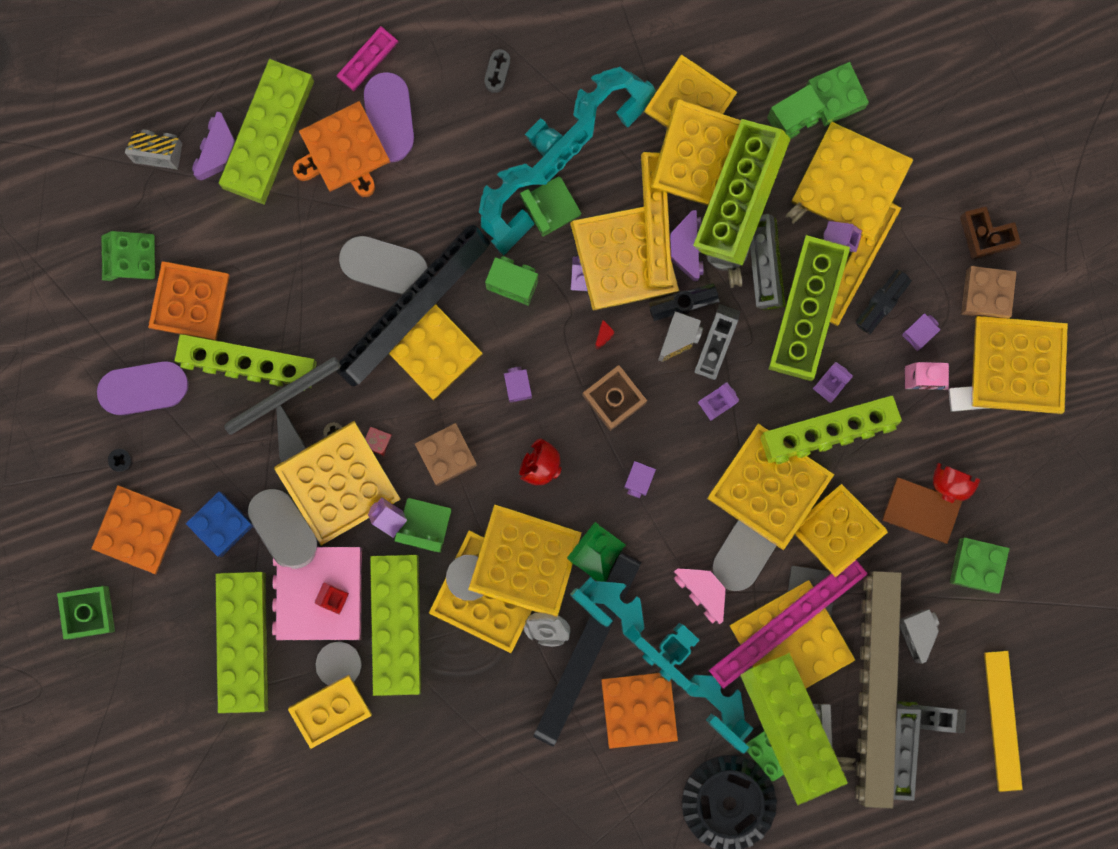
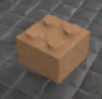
[961,266,1016,319]
[582,365,647,431]
[415,423,477,486]

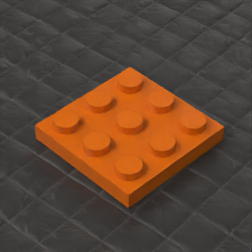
[299,101,390,192]
[148,261,230,341]
[91,485,182,574]
[601,673,678,749]

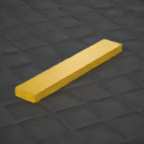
[641,152,673,287]
[830,203,901,326]
[984,651,1023,792]

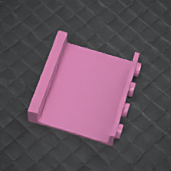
[272,547,362,640]

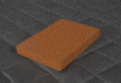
[882,478,962,544]

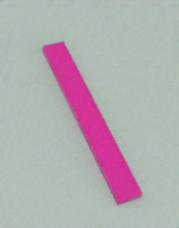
[709,560,868,689]

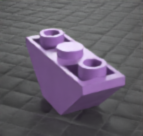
[192,112,236,180]
[670,210,703,281]

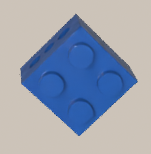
[186,492,253,557]

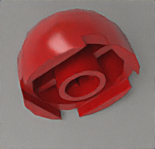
[519,438,562,485]
[933,463,981,504]

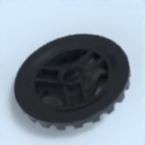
[682,755,777,849]

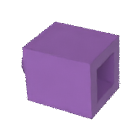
[823,221,862,252]
[902,313,940,351]
[504,367,532,403]
[624,461,656,498]
[368,497,407,538]

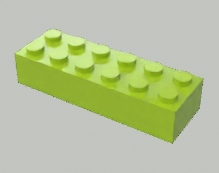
[219,59,314,204]
[693,119,791,265]
[768,235,850,381]
[371,555,421,696]
[216,572,268,713]
[740,653,848,805]

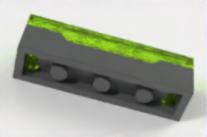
[750,214,786,310]
[893,701,921,800]

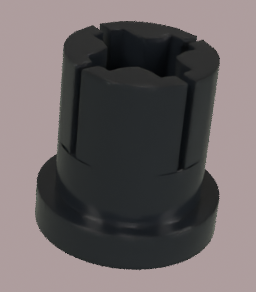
[108,449,133,472]

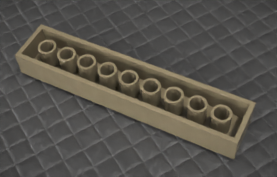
[855,571,901,808]

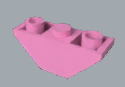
[673,569,726,624]

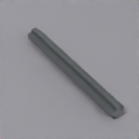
[224,357,341,435]

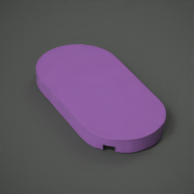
[364,72,414,162]
[97,362,189,415]

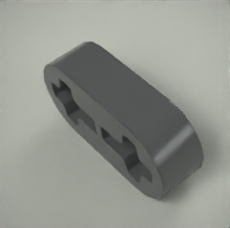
[485,49,510,93]

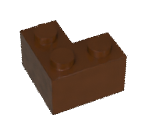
[960,206,1021,260]

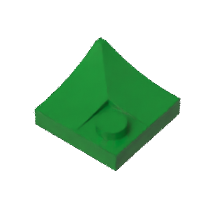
[567,522,626,582]

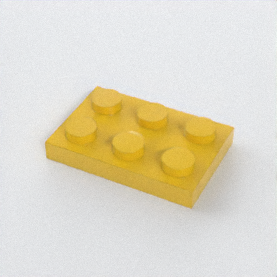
[288,675,372,749]

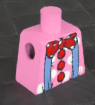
[905,362,949,390]

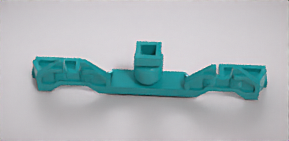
[479,67,656,256]
[570,577,754,753]

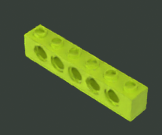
[175,334,317,391]
[760,395,902,464]

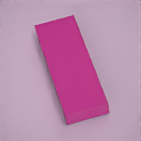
[336,26,398,92]

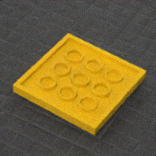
[651,99,741,206]
[792,122,913,241]
[570,207,679,310]
[971,316,1068,414]
[274,421,401,545]
[707,424,834,550]
[468,505,582,617]
[429,531,532,653]
[729,580,855,688]

